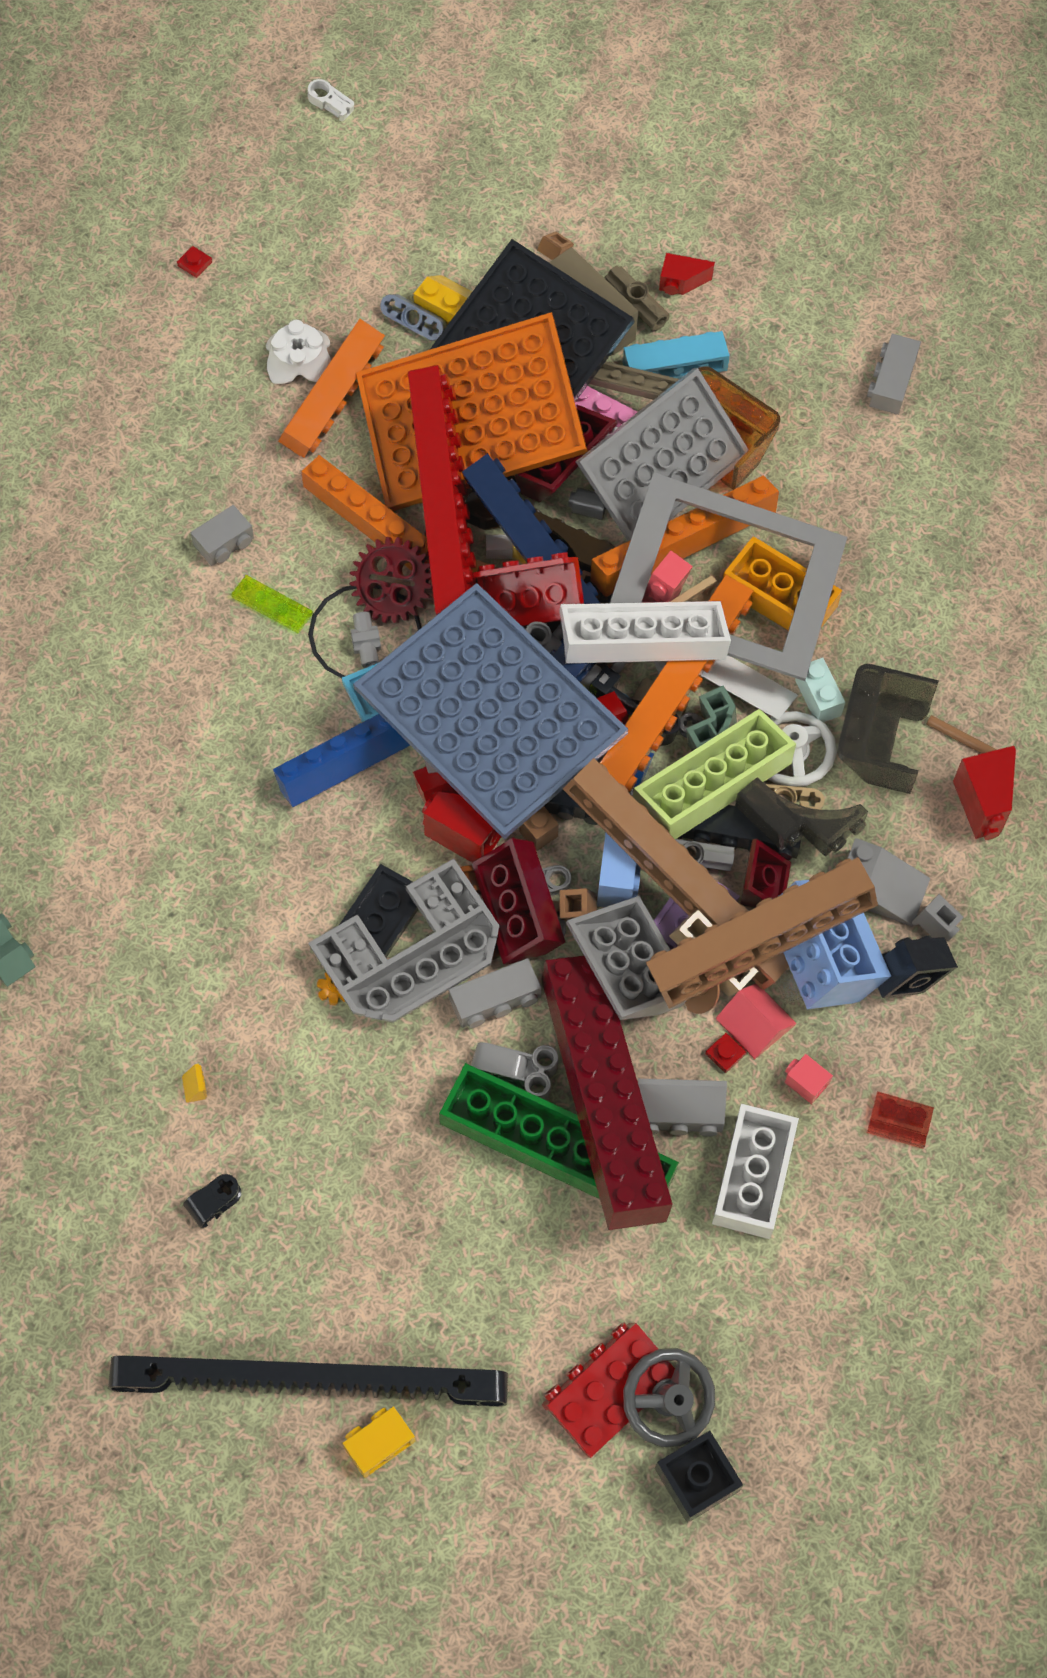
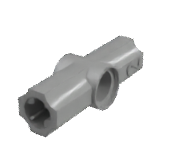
[675,839,734,871]

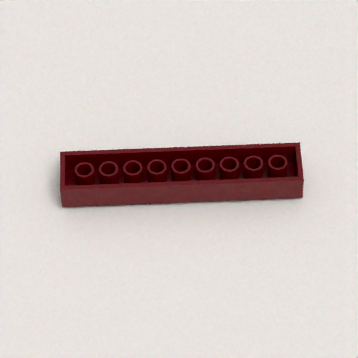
[541,956,673,1230]

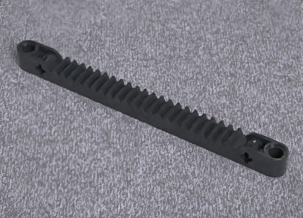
[108,1356,508,1407]

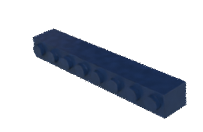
[462,453,605,604]

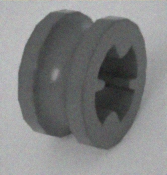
[679,712,703,738]

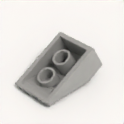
[848,838,930,927]

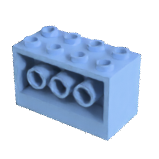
[778,880,891,1010]

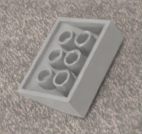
[566,896,687,1020]

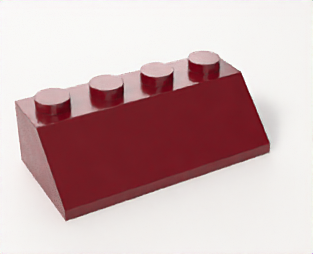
[514,404,617,502]
[472,838,566,965]

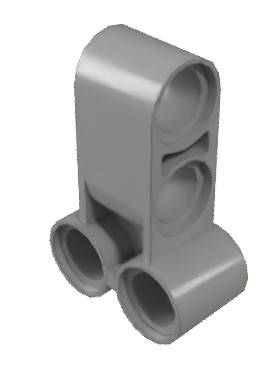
[471,1042,558,1101]

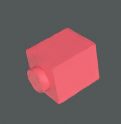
[784,1054,833,1105]

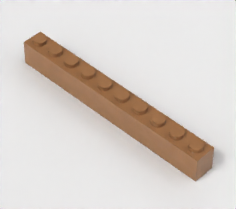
[563,758,789,990]

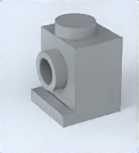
[911,894,964,941]

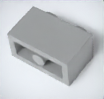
[190,505,254,566]

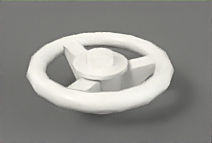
[769,711,837,787]

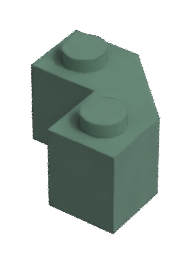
[686,685,737,751]
[0,913,36,987]

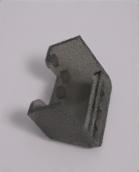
[837,664,939,794]

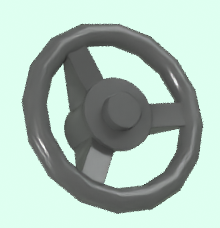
[623,1348,715,1447]

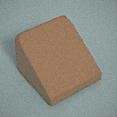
[537,232,574,260]

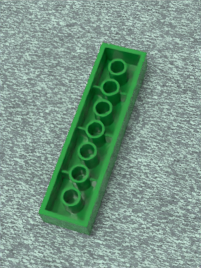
[439,1063,679,1199]

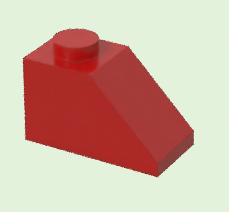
[659,253,715,295]

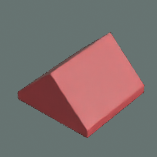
[716,984,797,1060]

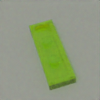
[231,575,313,634]

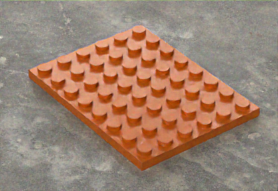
[356,312,588,511]

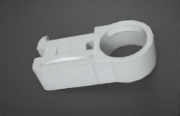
[308,79,354,121]

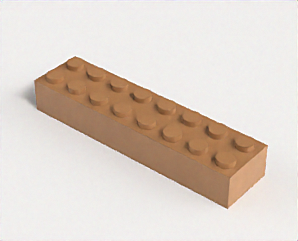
[646,857,878,1009]

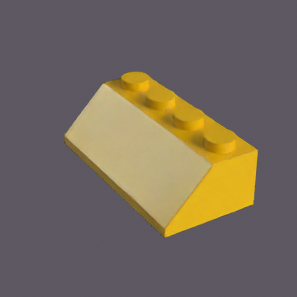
[413,275,472,325]

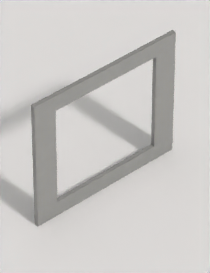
[610,472,847,681]

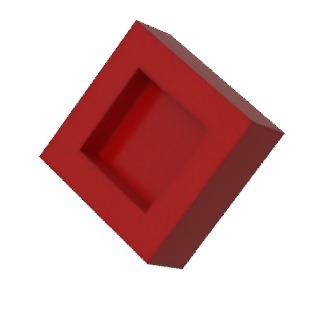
[177,245,212,278]
[705,1033,746,1073]

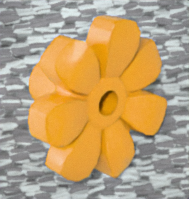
[317,972,345,1005]

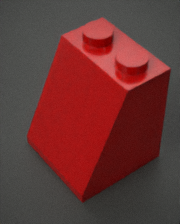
[953,745,1016,840]
[422,792,502,863]

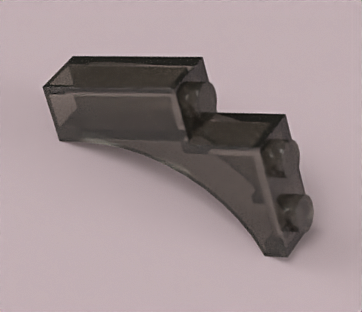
[735,777,868,857]

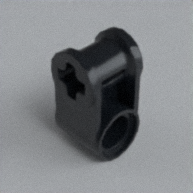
[183,1174,241,1229]

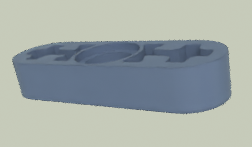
[380,294,447,340]

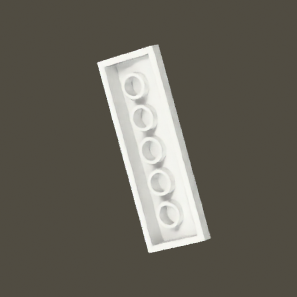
[560,601,731,663]

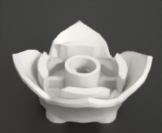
[266,320,331,384]

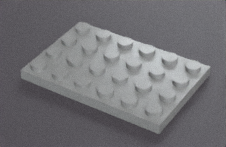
[576,368,751,541]

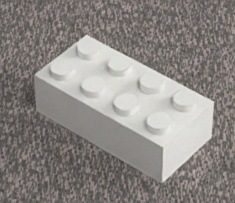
[712,1104,799,1239]

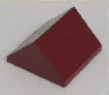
[740,839,791,908]

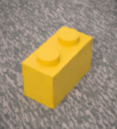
[343,1406,416,1478]

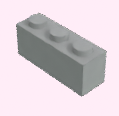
[867,334,921,415]
[449,958,541,1028]

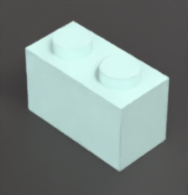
[795,658,845,722]

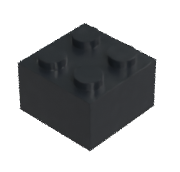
[878,935,958,998]
[655,1430,743,1523]

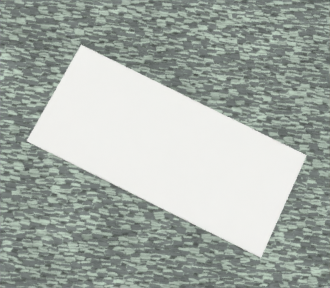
[701,656,798,720]

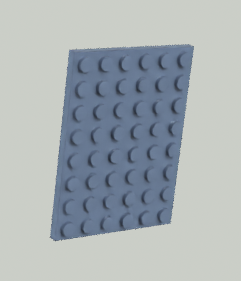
[353,583,628,840]

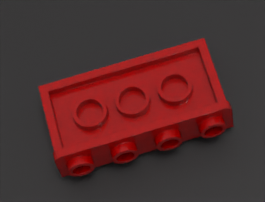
[472,552,584,626]
[542,1322,675,1458]

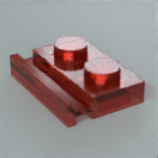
[867,1091,934,1149]

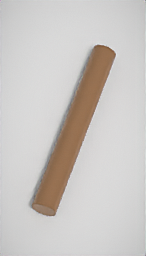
[926,715,997,754]

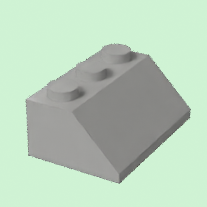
[638,1079,727,1136]

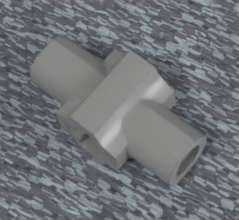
[351,612,381,667]

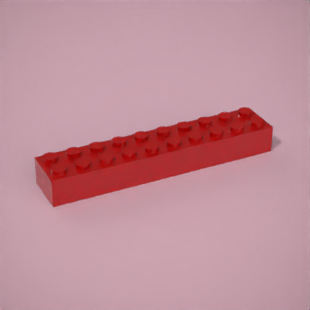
[408,365,478,615]

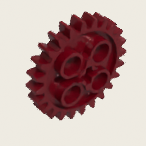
[349,537,433,624]

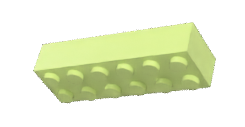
[633,709,796,839]

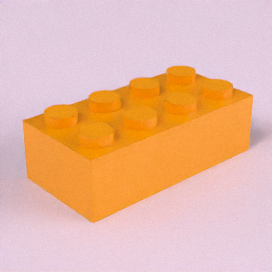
[723,536,842,631]

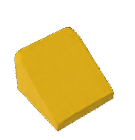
[182,1064,207,1103]

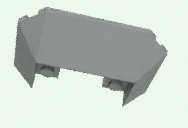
[308,859,499,1023]

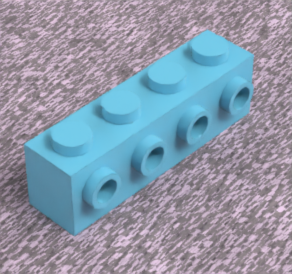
[622,331,730,379]

